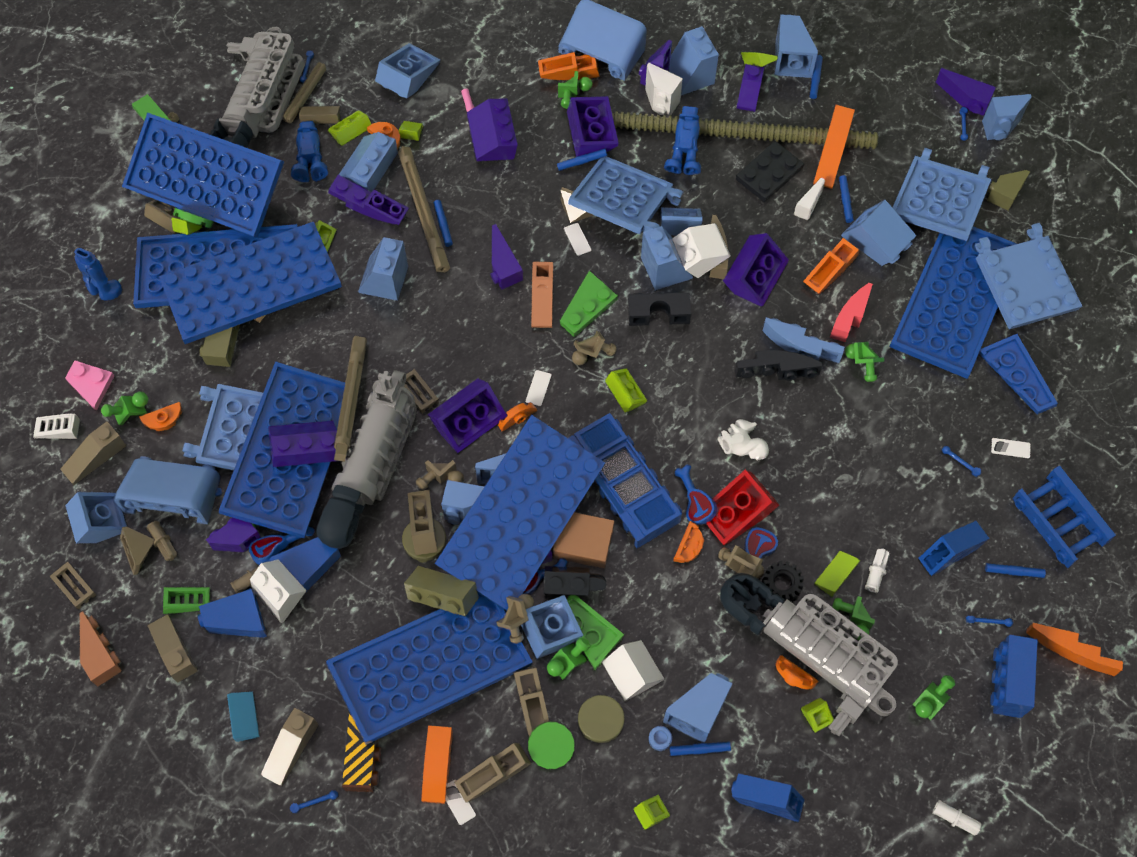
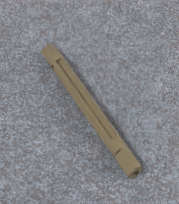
[398,146,450,272]
[334,336,367,462]

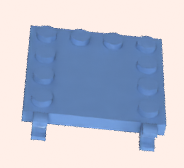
[893,148,991,241]
[568,156,683,234]
[975,223,1082,329]
[182,384,263,470]

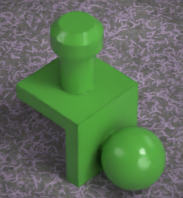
[558,71,593,109]
[845,342,884,382]
[101,392,148,425]
[832,596,875,640]
[547,637,590,680]
[912,675,955,720]

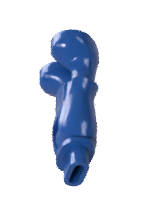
[664,106,701,175]
[291,121,328,182]
[75,248,122,300]

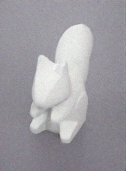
[718,419,769,460]

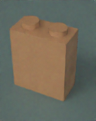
[551,512,614,569]

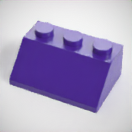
[567,96,619,157]
[467,98,518,161]
[723,233,789,306]
[428,378,507,453]
[268,420,338,467]

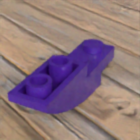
[328,175,409,225]

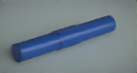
[810,55,823,99]
[557,149,607,171]
[839,175,854,223]
[433,200,453,247]
[985,563,1046,578]
[669,741,731,756]

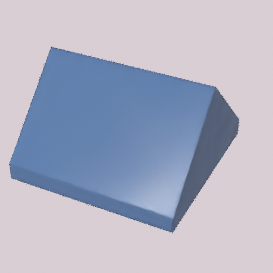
[660,207,702,236]

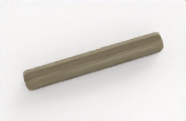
[282,62,326,124]

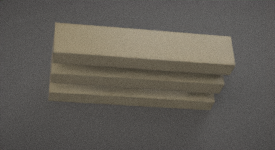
[404,369,439,414]
[50,562,96,609]

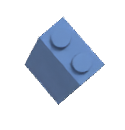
[774,15,818,78]
[669,26,719,95]
[841,200,916,266]
[641,226,693,290]
[358,237,408,301]
[663,673,732,743]

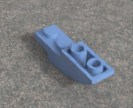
[762,318,845,363]

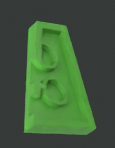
[560,271,618,337]
[567,595,624,670]

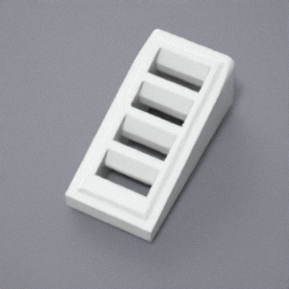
[794,178,825,220]
[33,414,80,439]

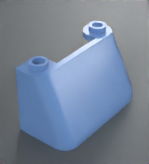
[559,0,647,81]
[114,456,220,524]

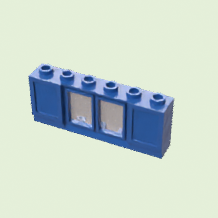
[568,413,682,548]

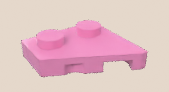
[66,361,114,410]

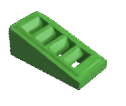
[163,587,210,614]

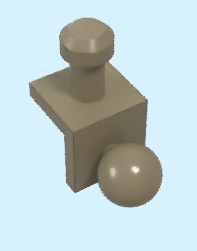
[572,331,617,365]
[416,460,464,490]
[719,545,764,579]
[497,594,534,644]

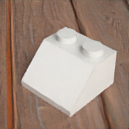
[645,63,683,117]
[672,223,730,278]
[250,560,306,623]

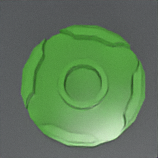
[173,208,214,228]
[528,721,574,769]

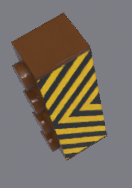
[342,712,381,792]

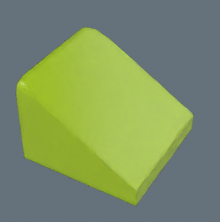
[399,121,423,141]
[171,218,202,235]
[801,698,834,733]
[634,795,670,829]

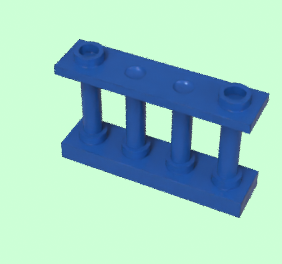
[1012,465,1116,568]

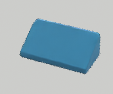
[227,692,259,742]

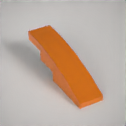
[813,105,855,189]
[1026,623,1123,676]

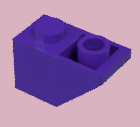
[206,518,261,552]

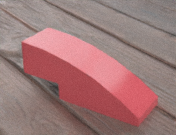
[830,283,873,342]

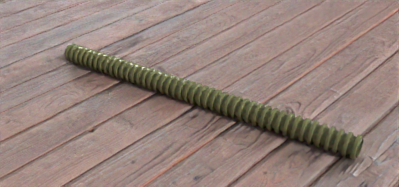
[611,111,878,150]

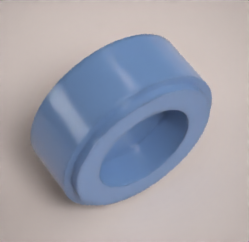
[649,726,672,751]

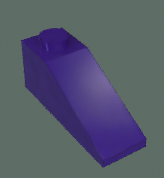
[639,40,672,86]
[936,68,996,116]
[490,224,523,290]

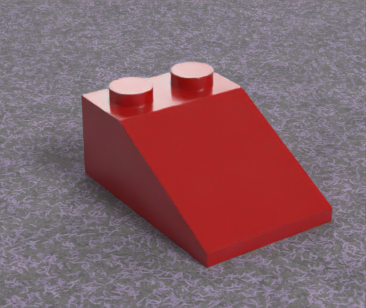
[706,469,779,545]

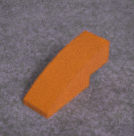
[538,52,599,80]
[803,238,859,294]
[421,725,453,804]

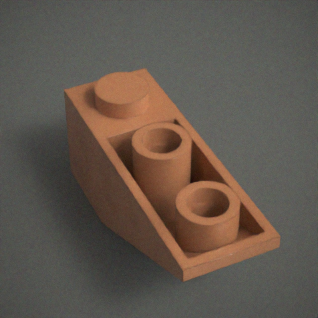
[531,262,553,328]
[80,611,122,686]

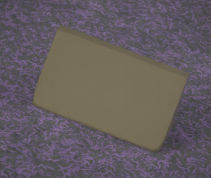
[299,106,340,124]
[144,199,183,233]

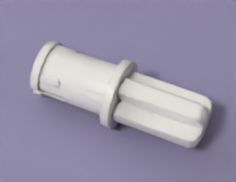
[865,549,890,593]
[932,800,981,835]

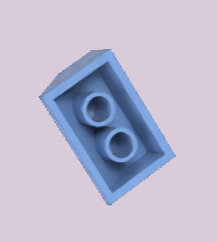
[339,132,398,192]

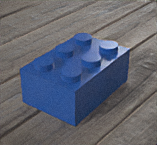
[990,635,1038,718]

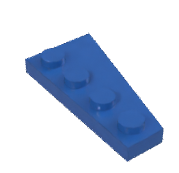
[979,334,1058,414]

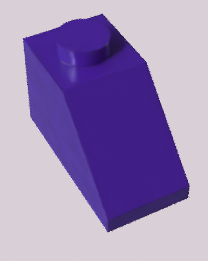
[737,64,764,112]

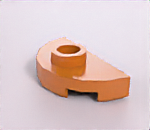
[367,122,401,149]
[139,402,182,431]
[498,402,537,431]
[673,521,704,563]
[776,655,819,689]

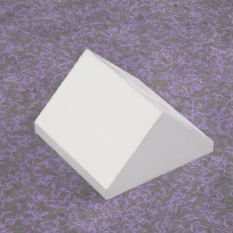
[602,640,664,702]

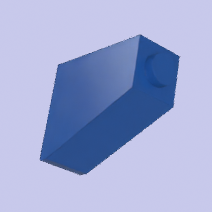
[918,521,990,576]
[269,537,341,594]
[197,589,267,638]
[731,773,805,822]

